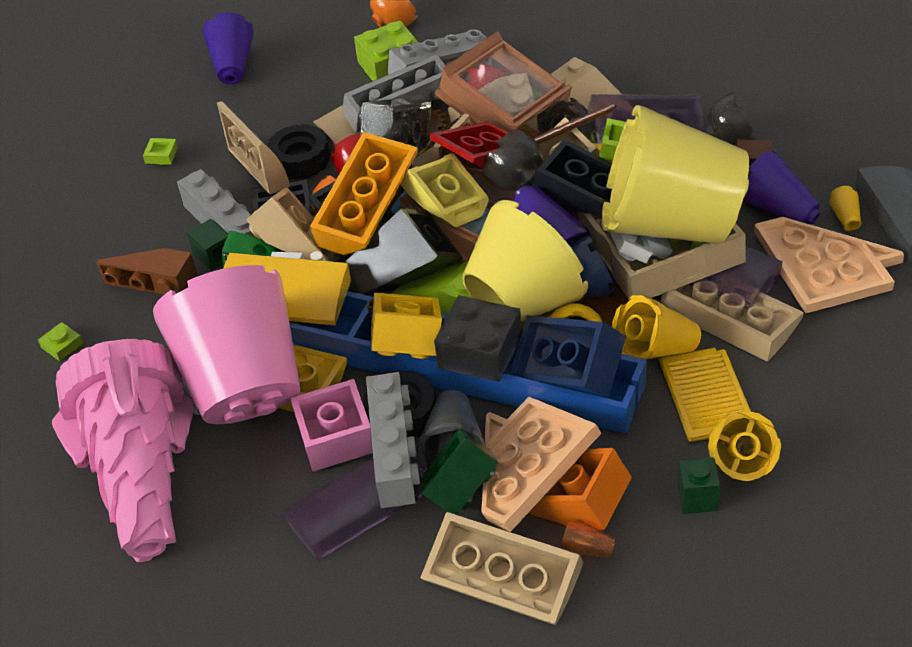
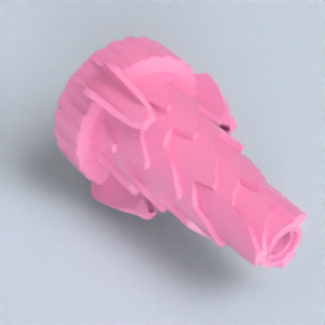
[52,339,194,562]

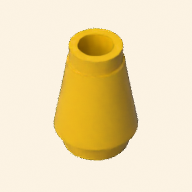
[829,186,862,231]

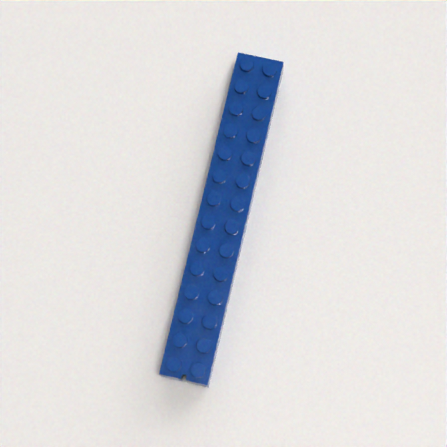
[289,291,647,434]

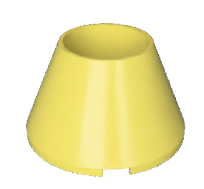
[462,200,588,326]

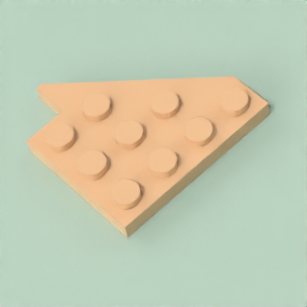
[754,217,904,314]
[481,397,601,532]

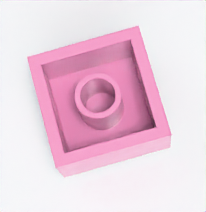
[290,379,373,472]

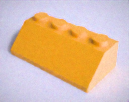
[310,132,418,255]

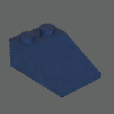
[510,315,626,399]

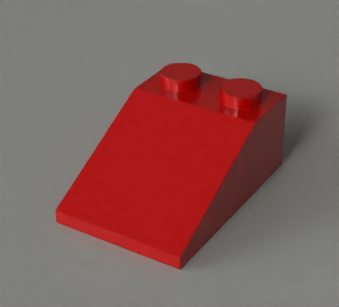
[430,121,531,181]

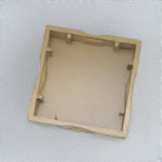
[578,212,746,300]

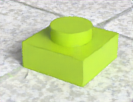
[143,138,178,165]
[38,322,84,361]

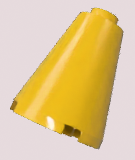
[612,295,701,360]

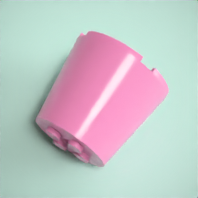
[153,265,300,424]

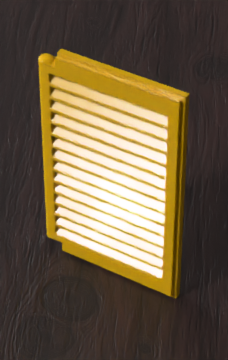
[658,347,751,443]

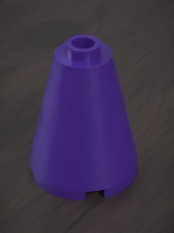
[203,12,254,84]
[742,150,821,225]
[513,185,592,246]

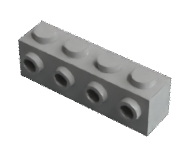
[388,29,493,74]
[342,54,445,133]
[177,169,256,237]
[366,372,420,508]

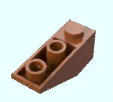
[96,248,197,295]

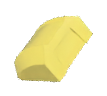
[400,153,489,228]

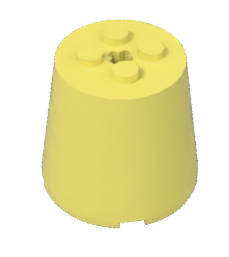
[602,105,749,244]

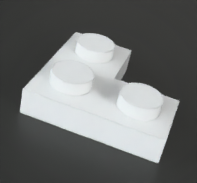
[611,233,673,263]

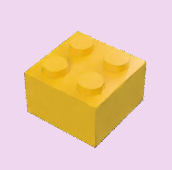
[371,293,442,359]

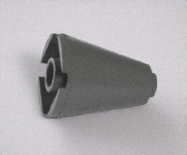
[417,390,486,470]

